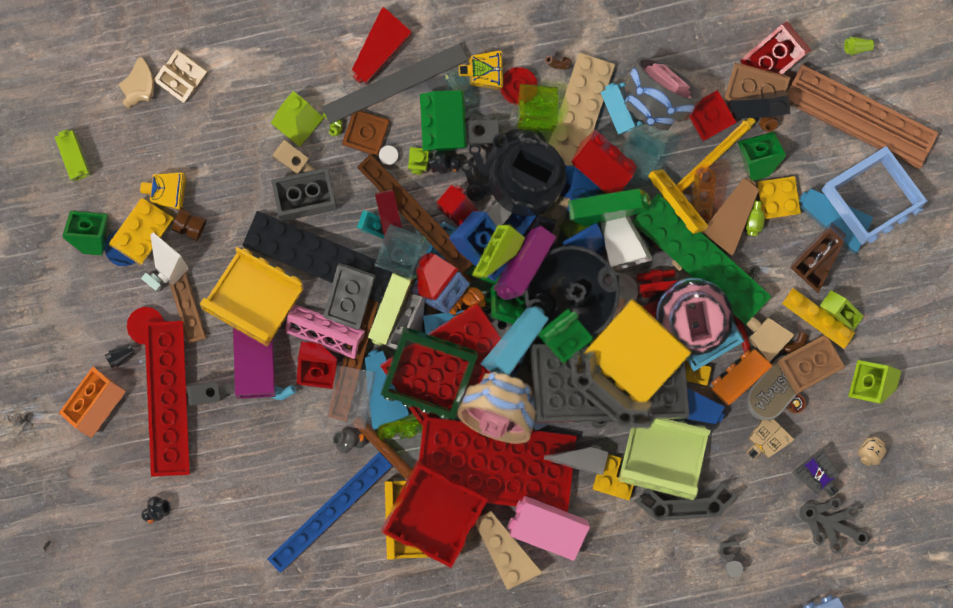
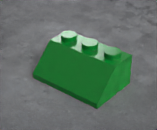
[420,90,467,152]

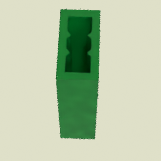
[568,189,650,227]

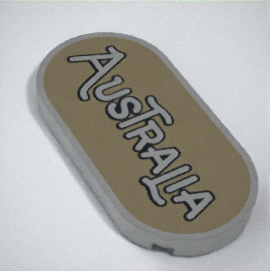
[746,355,796,420]

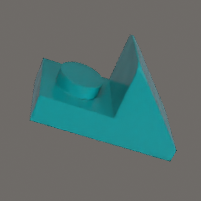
[357,210,385,240]

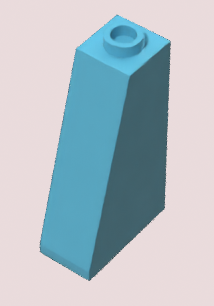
[481,307,548,375]

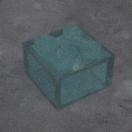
[375,224,426,279]

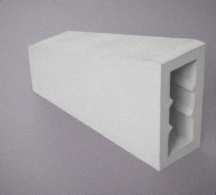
[601,216,652,271]

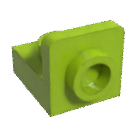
[408,147,429,175]

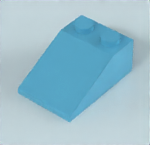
[686,321,745,371]

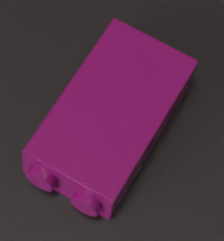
[493,226,556,300]
[233,328,276,399]

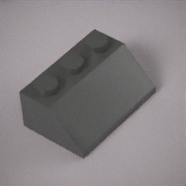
[271,168,337,221]

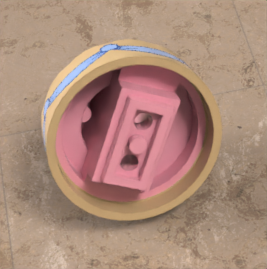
[458,372,536,443]

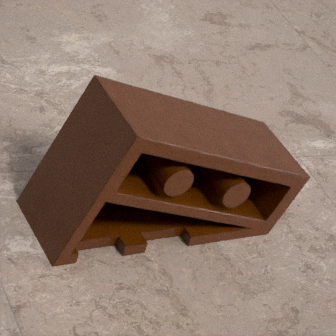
[790,222,846,294]

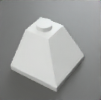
[151,233,189,285]

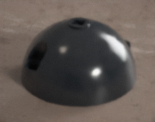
[525,246,620,337]

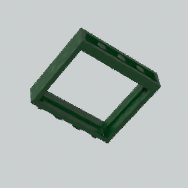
[381,326,478,420]

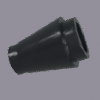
[105,344,135,368]

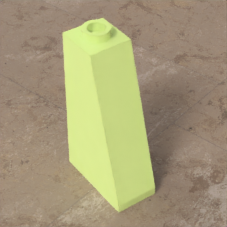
[368,269,417,346]

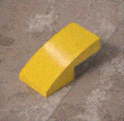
[685,361,712,386]

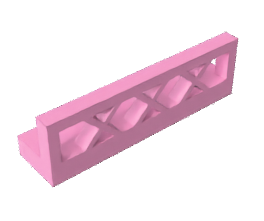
[285,304,365,359]

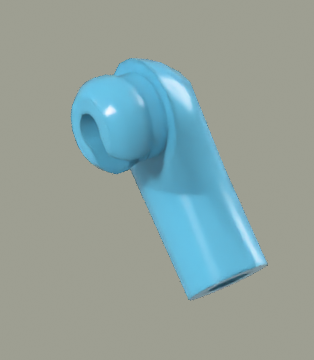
[272,385,297,400]

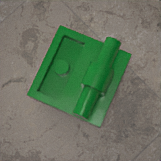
[485,284,527,325]
[538,309,593,364]

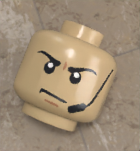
[858,437,887,466]

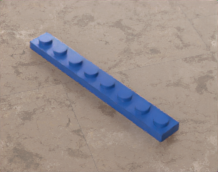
[267,452,392,573]

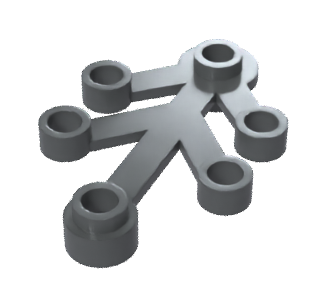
[799,498,869,553]

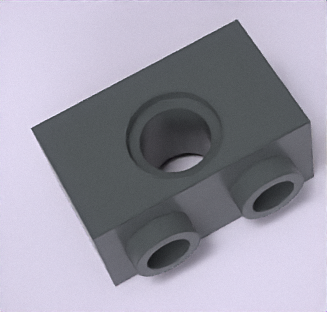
[465,117,499,146]

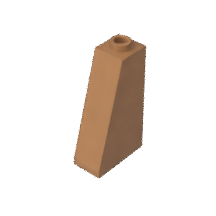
[701,178,759,257]

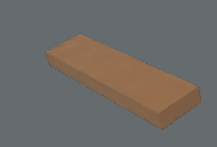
[169,272,207,344]

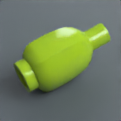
[745,200,765,236]

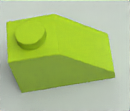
[820,291,864,331]

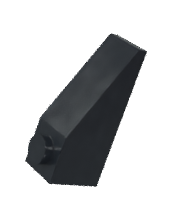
[730,90,791,119]

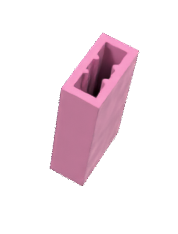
[508,496,590,561]

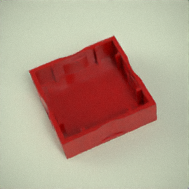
[381,461,488,568]

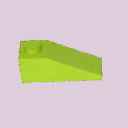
[472,225,525,277]

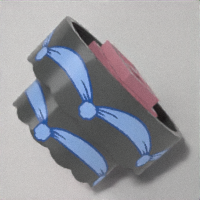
[624,57,702,131]

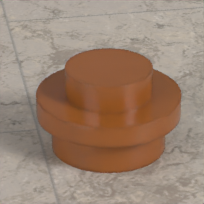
[759,116,778,132]

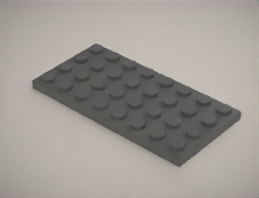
[530,343,689,423]

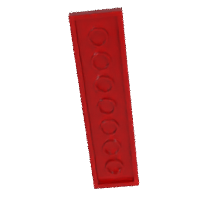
[144,321,190,477]

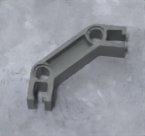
[570,351,655,428]
[634,482,738,521]

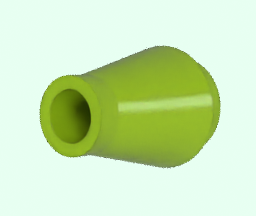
[844,37,874,56]

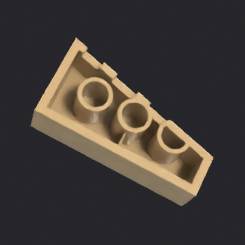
[475,511,542,590]

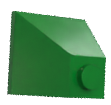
[737,131,786,181]
[62,211,108,256]

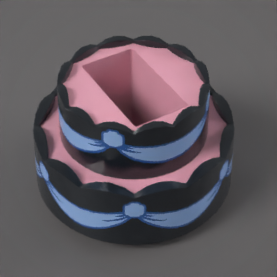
[656,277,734,355]

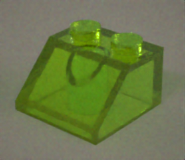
[517,84,558,131]

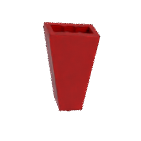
[352,6,412,85]

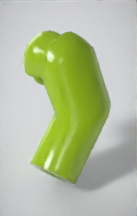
[323,113,342,136]

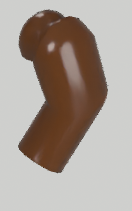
[545,55,572,70]

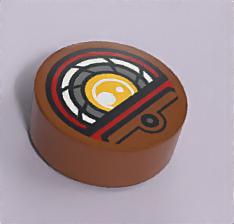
[786,394,806,413]

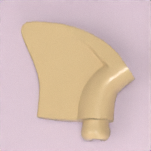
[119,57,154,108]

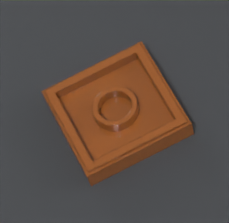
[342,111,390,157]

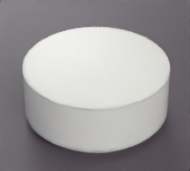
[379,146,398,165]

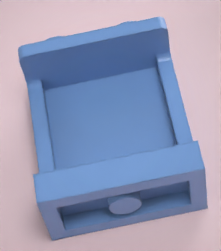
[410,272,470,314]

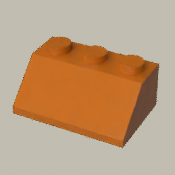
[710,349,772,406]
[59,367,126,438]

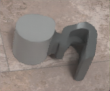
[717,540,743,578]

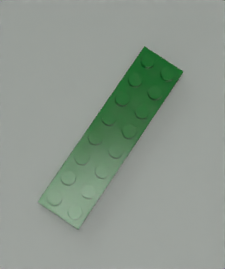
[632,193,772,325]

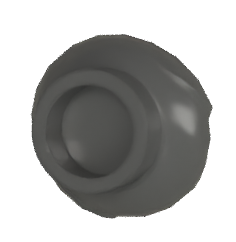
[333,430,366,453]

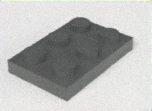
[323,263,376,330]

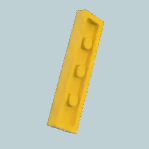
[648,169,708,234]
[782,288,855,349]

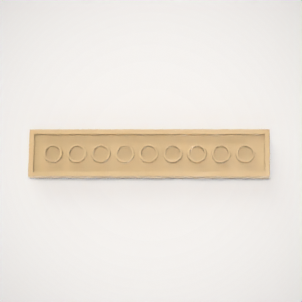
[524,53,615,245]

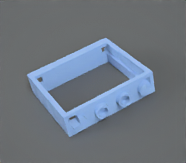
[822,146,927,245]

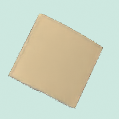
[154,49,208,103]

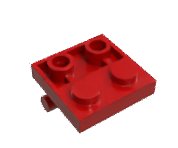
[636,269,678,298]

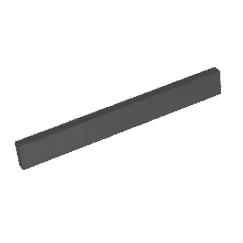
[322,43,468,125]

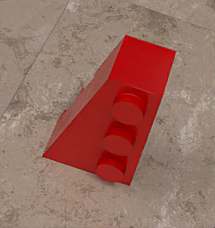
[437,184,479,226]

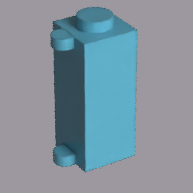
[600,82,643,134]

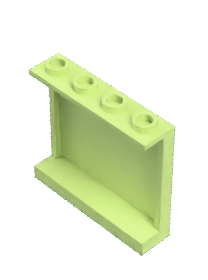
[618,419,711,500]

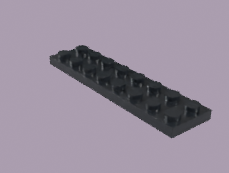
[242,211,398,303]

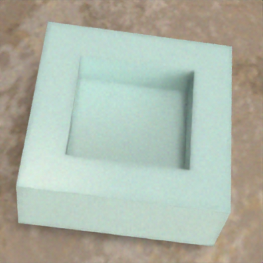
[141,273,163,292]

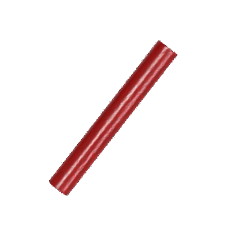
[733,314,751,352]

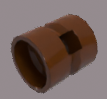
[172,208,207,241]

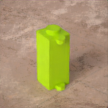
[54,129,91,182]

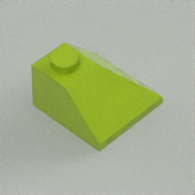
[271,91,324,147]
[848,360,901,404]

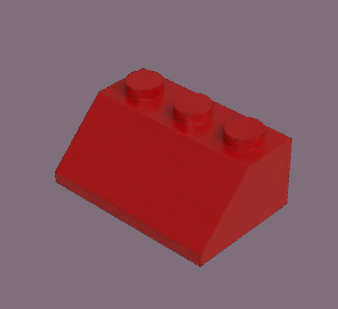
[571,130,638,194]

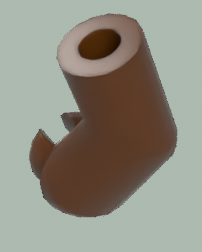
[783,332,808,354]

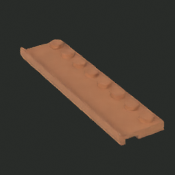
[787,65,938,170]

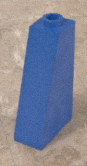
[687,388,725,424]

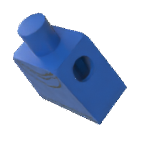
[561,165,600,211]

